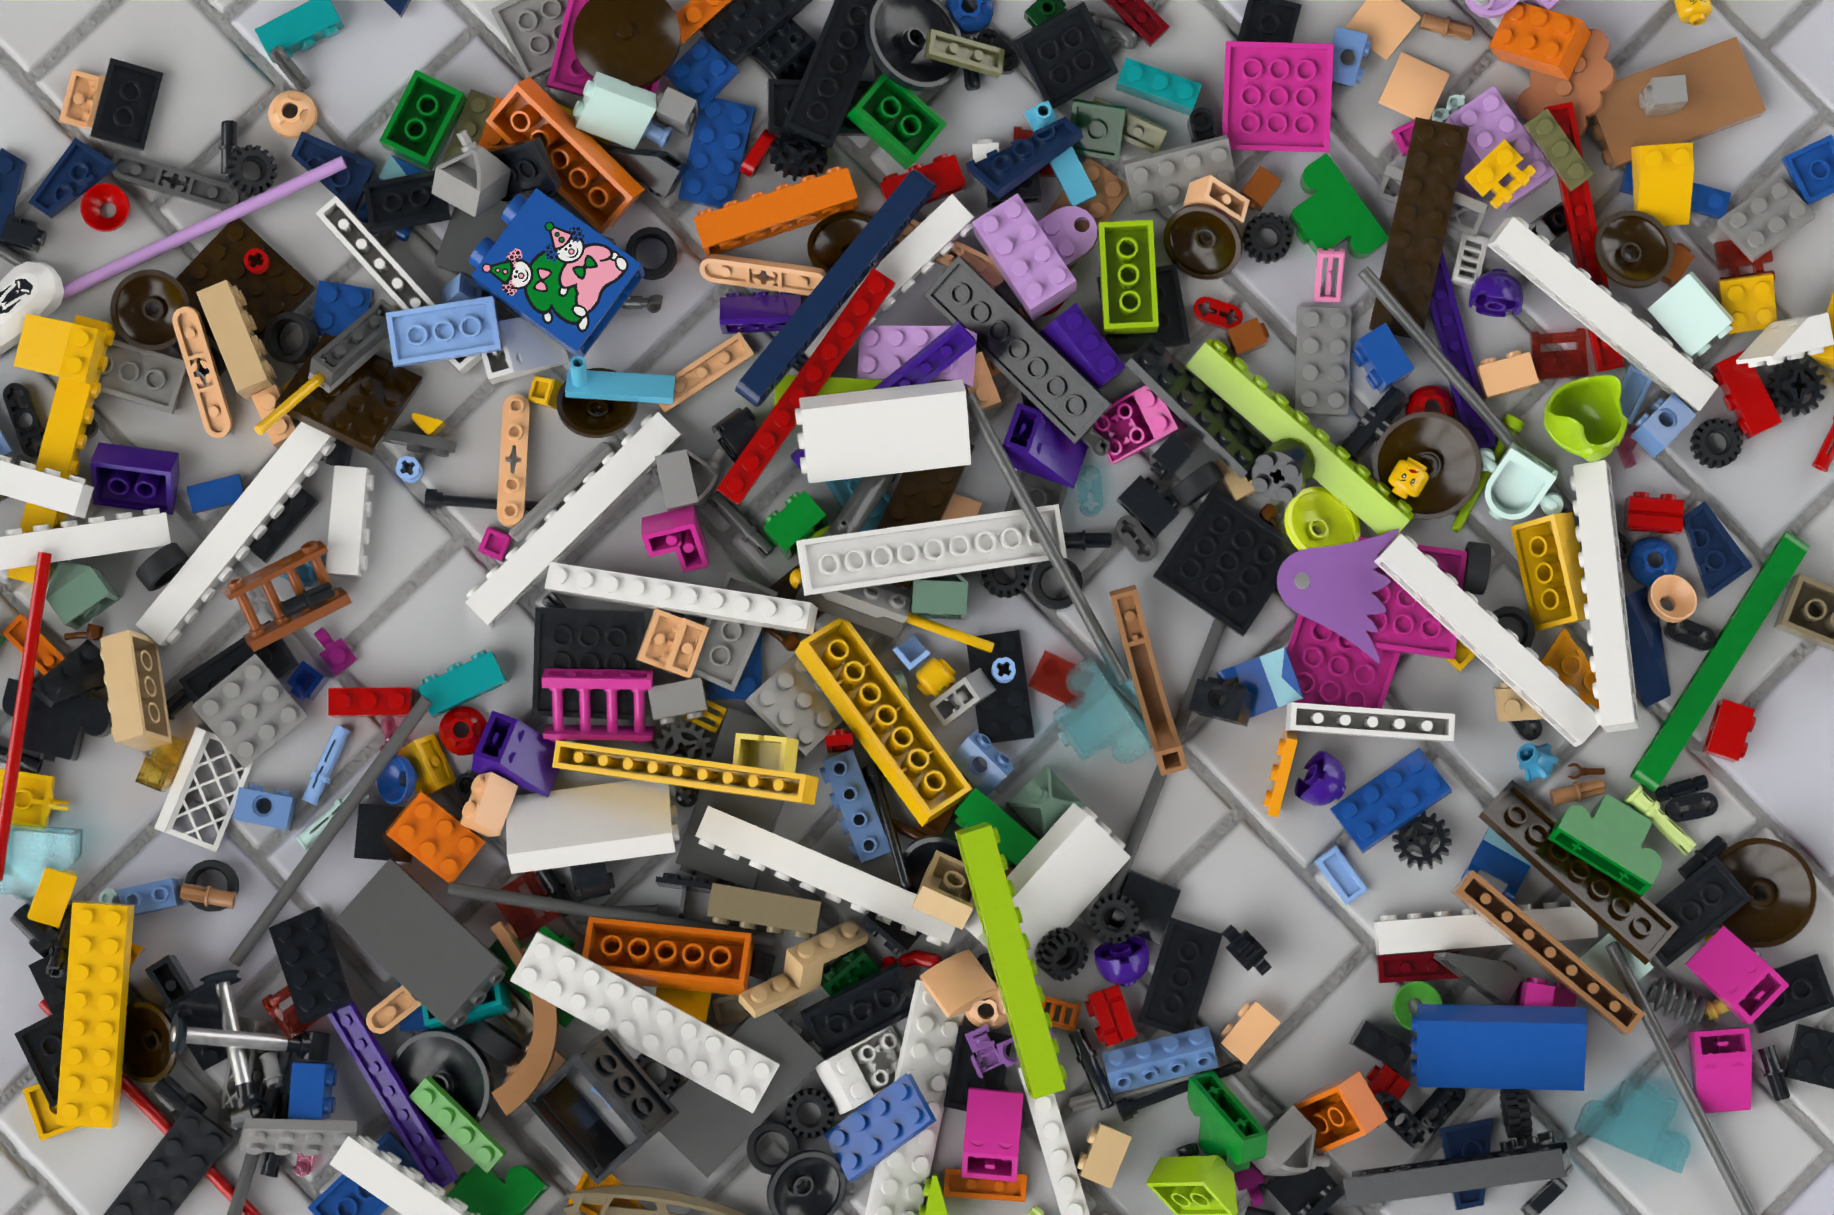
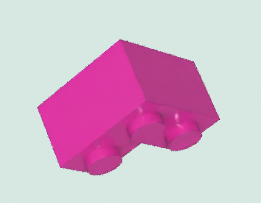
[641,505,709,573]
[1515,977,1577,1007]

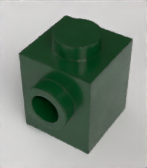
[1024,0,1066,28]

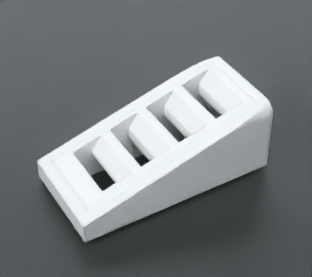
[1450,232,1489,289]

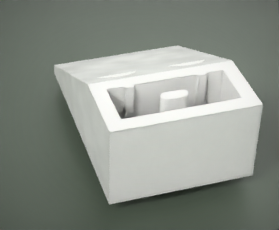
[1736,313,1834,368]
[481,317,570,384]
[815,1025,902,1115]

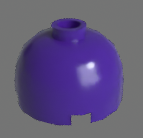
[1469,269,1523,317]
[1294,751,1346,806]
[1094,937,1150,987]

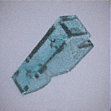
[1053,655,1152,763]
[0,824,83,899]
[1574,1081,1691,1174]

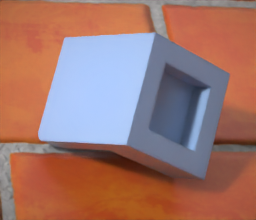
[440,272,482,304]
[892,634,931,673]

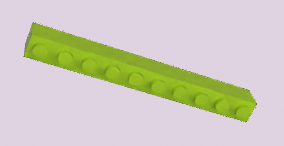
[1185,338,1415,541]
[954,822,1067,1100]

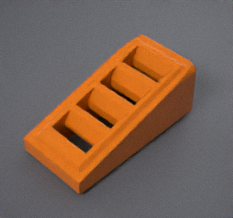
[1041,996,1082,1031]

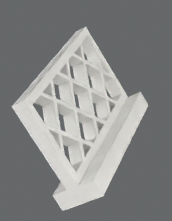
[154,727,254,852]

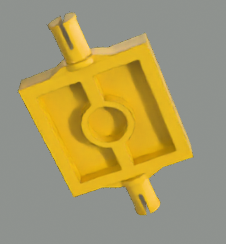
[0,769,70,831]

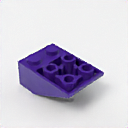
[1002,403,1088,489]
[471,711,560,797]

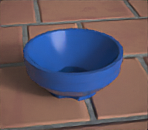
[945,0,993,34]
[1626,537,1677,587]
[377,755,418,804]

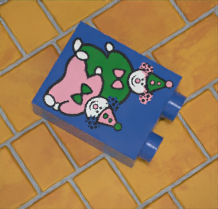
[469,188,645,358]

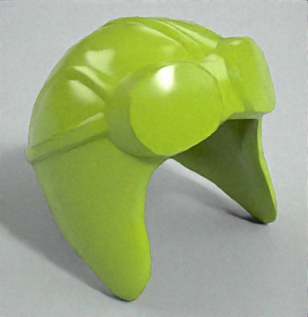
[1543,375,1628,462]

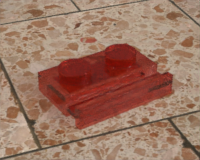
[1028,650,1094,709]

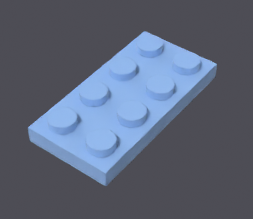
[386,296,502,368]

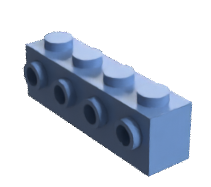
[820,749,891,864]
[1101,1026,1218,1094]

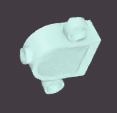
[1480,442,1564,521]

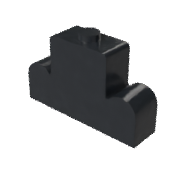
[2,678,112,762]

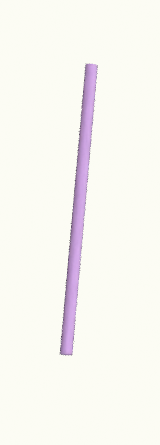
[62,156,347,300]

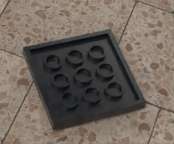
[1153,487,1299,637]
[532,607,645,720]

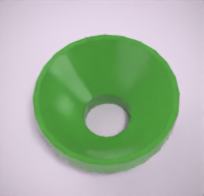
[1392,981,1443,1031]

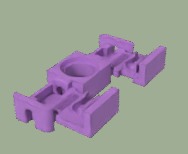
[965,1024,1055,1078]

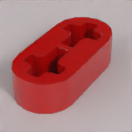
[740,129,778,178]
[1192,296,1243,330]

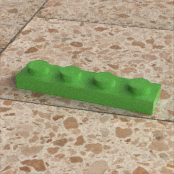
[409,1075,507,1173]

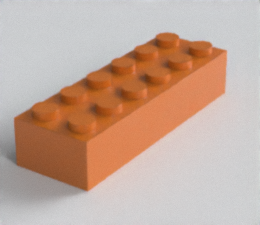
[486,76,645,234]
[693,166,859,256]
[582,917,754,996]

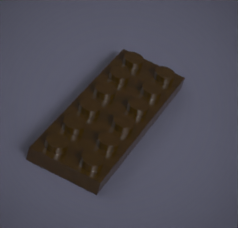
[877,444,975,592]

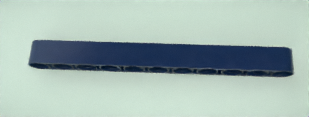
[735,169,937,407]

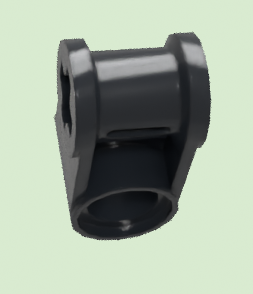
[1187,107,1219,144]

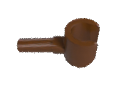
[1259,504,1281,532]
[64,624,104,641]
[764,627,800,652]
[1567,763,1605,780]

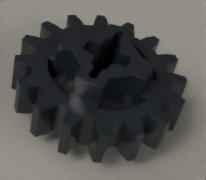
[769,134,828,181]
[1765,359,1827,417]
[1392,811,1452,871]
[1221,924,1272,976]

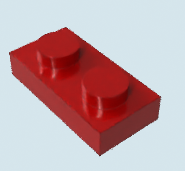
[825,729,855,753]

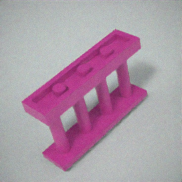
[542,668,655,744]

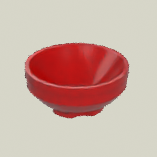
[80,183,130,232]
[1405,385,1455,417]
[439,706,487,756]

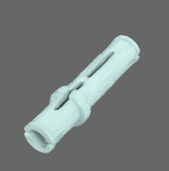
[296,788,369,850]

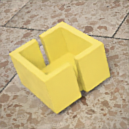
[733,733,799,773]

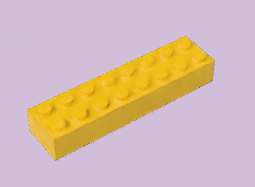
[795,618,972,827]
[56,901,134,1129]

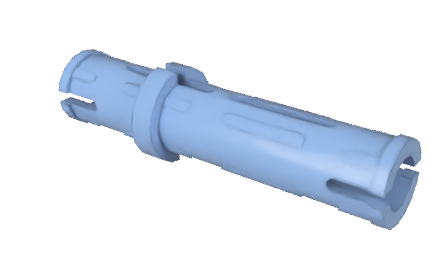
[301,725,351,806]

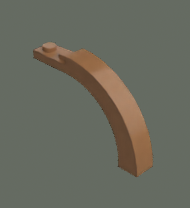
[1109,585,1188,776]
[490,921,559,1116]

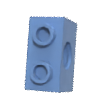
[1332,26,1371,88]
[1630,393,1696,458]
[949,730,1015,797]
[232,783,297,831]
[118,878,183,916]

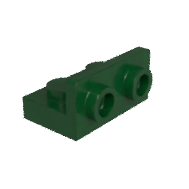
[821,947,880,996]

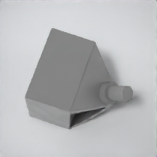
[431,129,511,217]
[655,448,726,511]
[1252,1105,1330,1176]

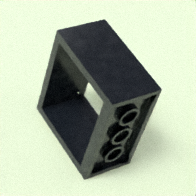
[525,1029,680,1186]

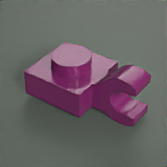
[314,627,358,676]
[1234,1162,1265,1207]

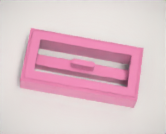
[1313,248,1345,302]

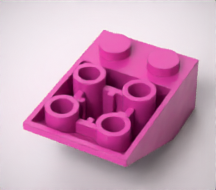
[1094,385,1188,465]
[1685,926,1789,1024]
[1687,1027,1752,1113]
[961,1087,1024,1182]

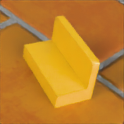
[397,733,456,795]
[27,867,77,928]

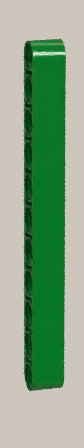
[1630,531,1810,792]

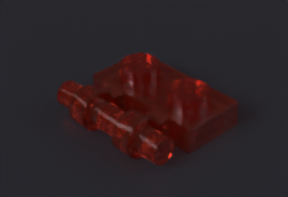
[1714,240,1775,281]

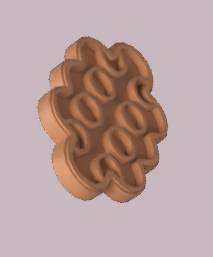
[1517,28,1616,151]

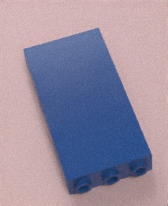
[1411,1004,1587,1091]

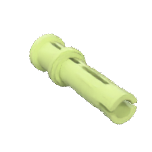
[1623,784,1697,856]

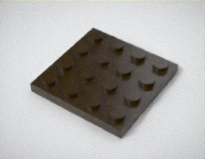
[176,218,316,344]
[275,333,423,456]

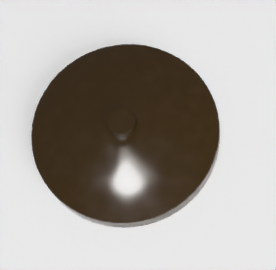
[573,0,681,88]
[1372,411,1482,520]
[1717,838,1817,948]

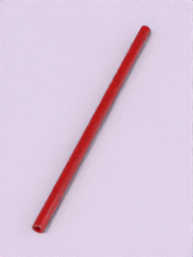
[0,552,52,881]
[38,999,262,1215]

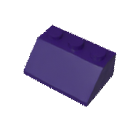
[719,291,802,334]
[1040,303,1126,390]
[90,442,180,515]

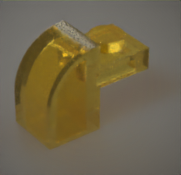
[135,735,188,792]

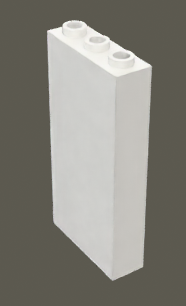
[795,379,971,483]
[506,780,680,874]
[964,803,1131,964]

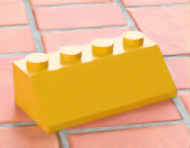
[1510,512,1588,631]

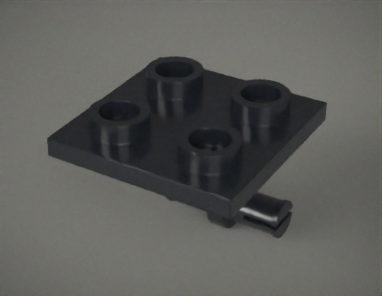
[656,873,712,921]

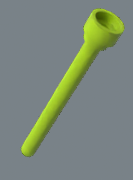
[1451,414,1525,533]

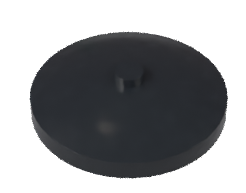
[864,0,961,91]
[391,1029,494,1140]

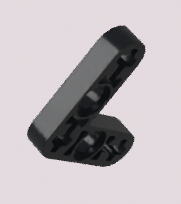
[3,383,99,458]
[1374,1088,1466,1149]

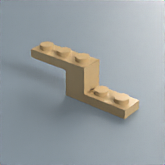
[738,919,868,1019]

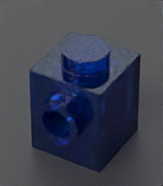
[286,661,329,701]

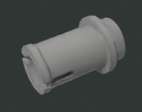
[259,1052,285,1089]

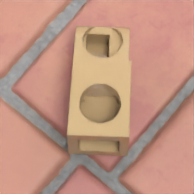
[1216,456,1257,502]

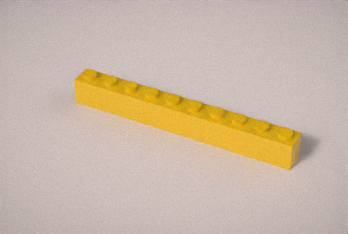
[7,315,115,584]
[552,740,819,805]

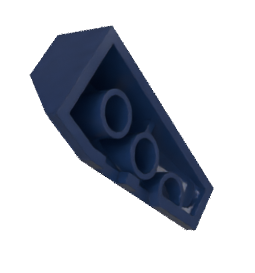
[1625,587,1671,708]

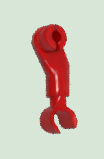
[882,950,943,969]

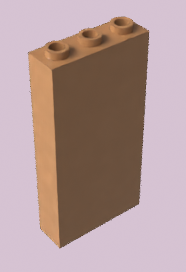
[1590,37,1766,171]

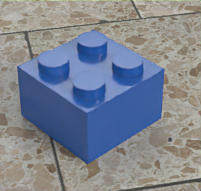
[1351,323,1415,394]
[288,1061,338,1120]

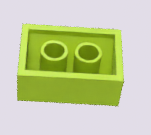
[1146,1155,1238,1215]

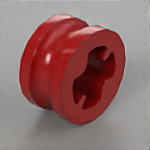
[244,248,270,274]

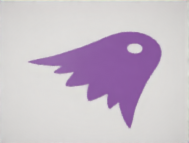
[1277,528,1399,664]

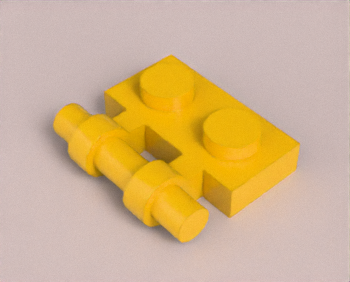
[1464,139,1536,209]

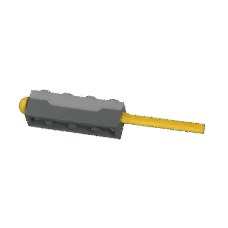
[254,299,400,435]
[789,568,994,653]

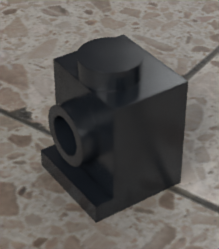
[1,214,47,253]

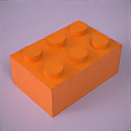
[1489,2,1591,80]
[386,789,485,883]
[1294,1071,1388,1155]

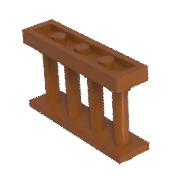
[221,540,352,652]

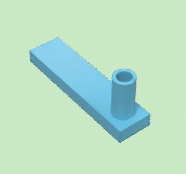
[1024,101,1097,206]
[565,356,676,404]

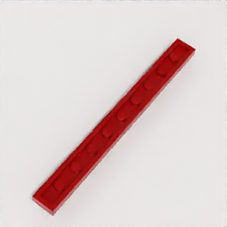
[1544,102,1625,372]
[716,268,896,506]

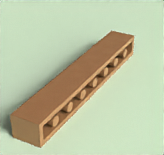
[1451,870,1645,1035]

